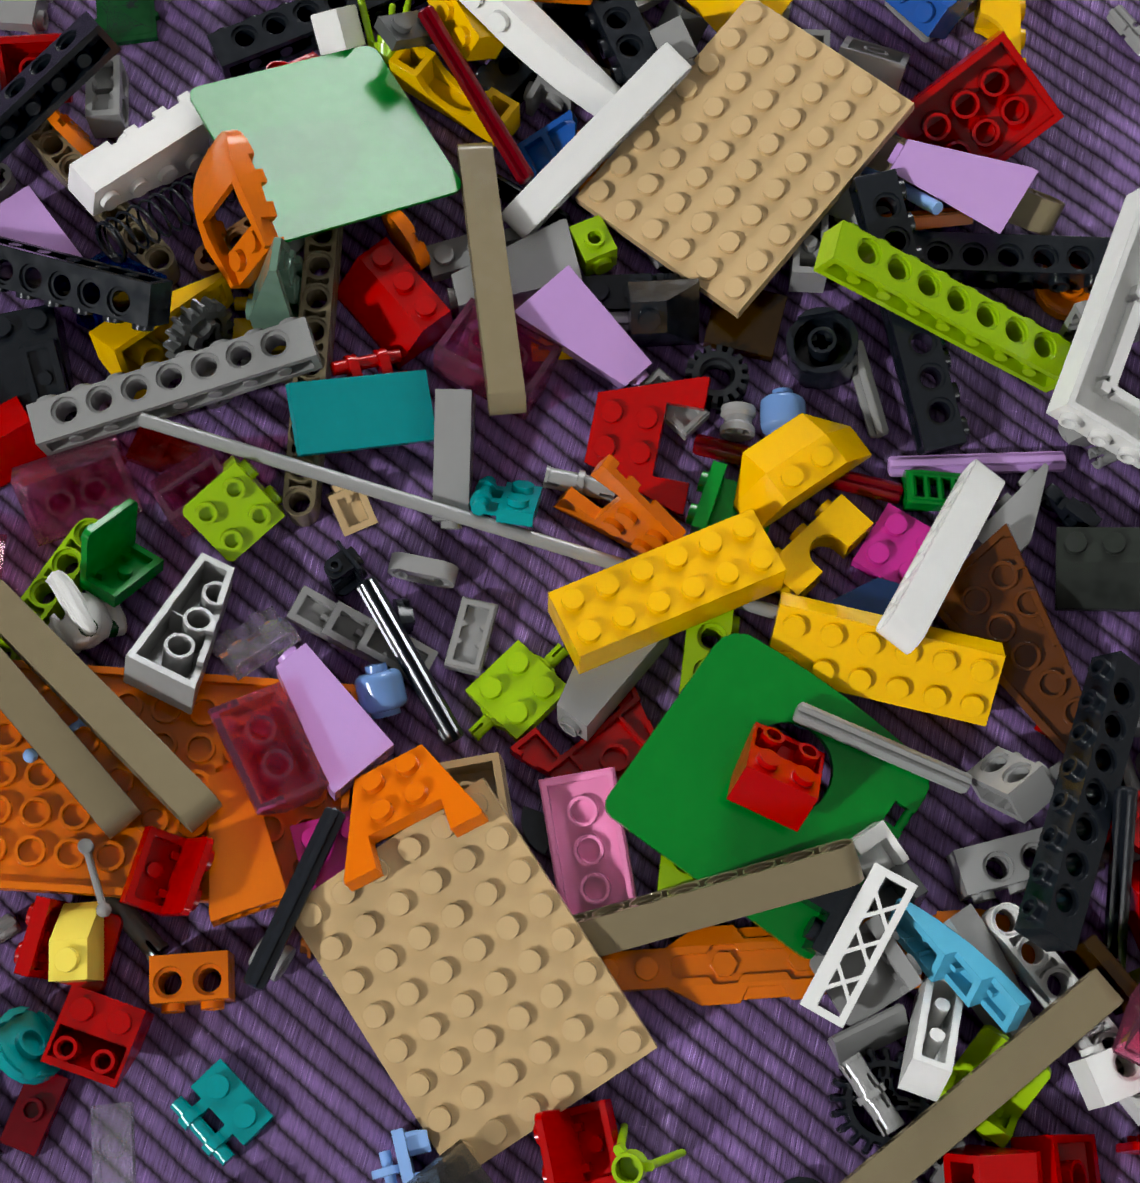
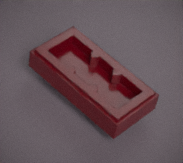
[0,1074,72,1157]

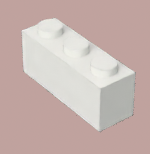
[898,975,963,1102]

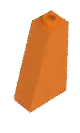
[209,762,286,927]

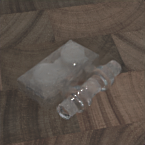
[212,606,301,681]

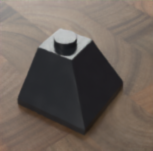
[628,278,699,347]

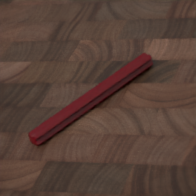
[418,5,534,185]
[692,434,903,504]

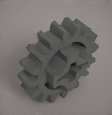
[163,296,234,359]

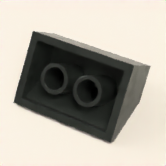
[1055,527,1140,612]

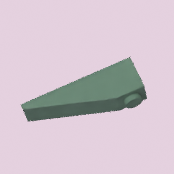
[245,237,303,329]

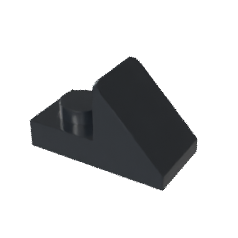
[800,884,862,956]

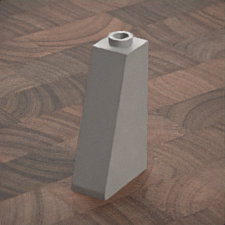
[447,219,582,321]
[432,389,476,530]
[557,637,669,742]

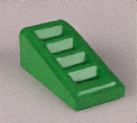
[901,470,961,512]

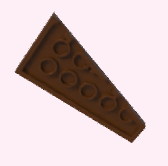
[937,523,1082,754]

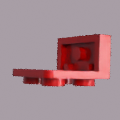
[119,826,215,916]
[14,895,123,992]
[533,1099,618,1183]

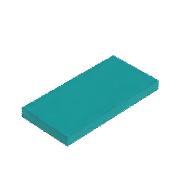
[285,370,434,457]

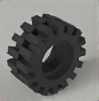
[684,344,749,414]

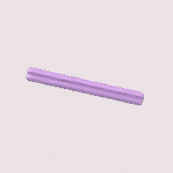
[887,451,1066,477]

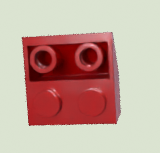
[727,721,825,832]
[40,984,155,1089]
[943,1144,1043,1183]

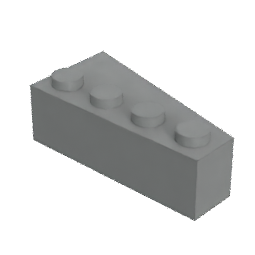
[123,552,235,715]

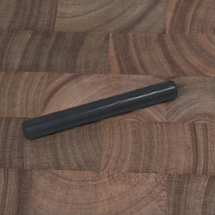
[357,576,464,745]
[1103,786,1138,969]
[243,807,346,991]

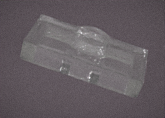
[91,1102,136,1183]

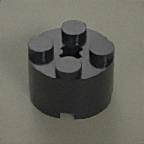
[786,307,858,390]

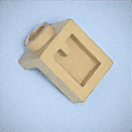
[325,485,378,537]

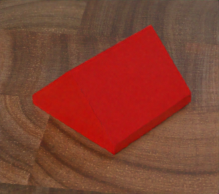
[0,33,73,103]
[0,396,55,489]

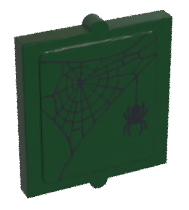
[95,0,160,46]

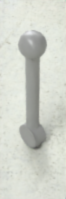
[77,838,112,918]

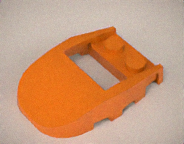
[193,130,284,289]

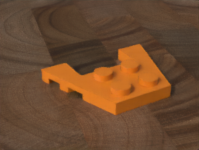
[553,454,686,555]
[344,744,489,892]

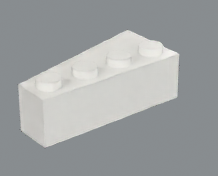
[68,91,210,216]

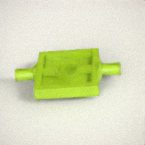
[465,640,569,742]

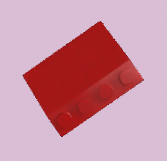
[896,31,1064,161]

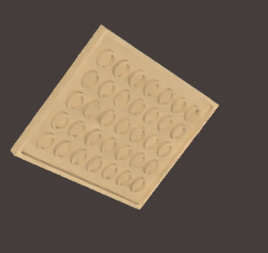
[575,0,914,319]
[295,778,658,1182]

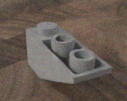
[970,463,1049,554]

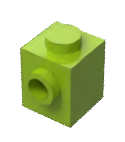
[569,215,618,276]

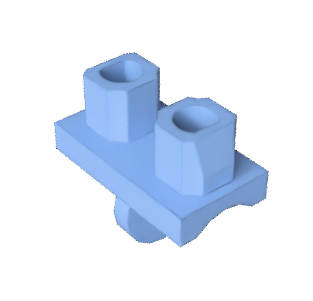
[371,1128,440,1183]

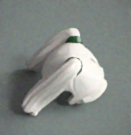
[45,570,127,653]

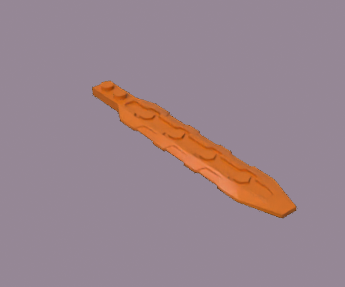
[601,908,1035,1006]

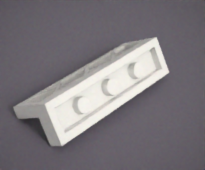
[800,862,918,1028]

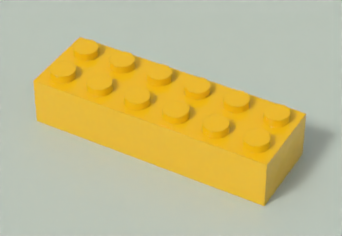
[548,509,786,674]
[768,592,1006,727]

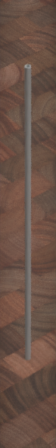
[138,412,778,620]

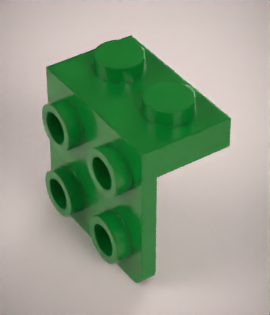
[685,460,770,534]
[80,498,164,608]

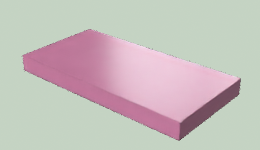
[538,767,637,915]

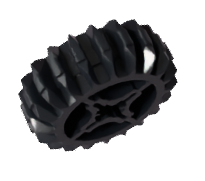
[828,1047,933,1155]

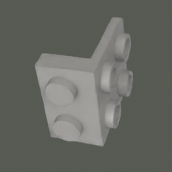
[809,915,923,1027]

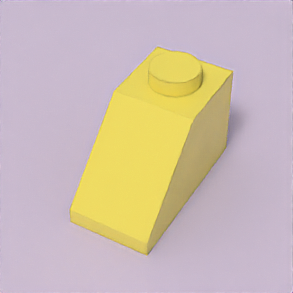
[48,901,104,983]

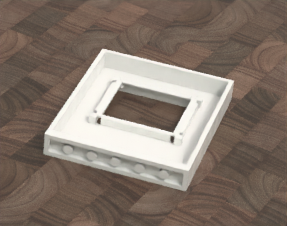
[1046,188,1140,469]

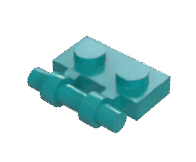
[470,476,542,527]
[170,1058,275,1166]

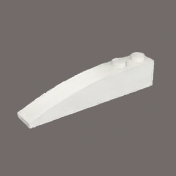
[459,0,621,116]

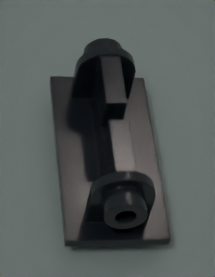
[324,540,368,596]

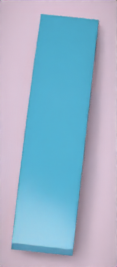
[888,898,1031,1034]

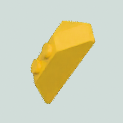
[733,413,872,529]

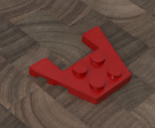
[584,376,711,516]
[509,687,654,781]

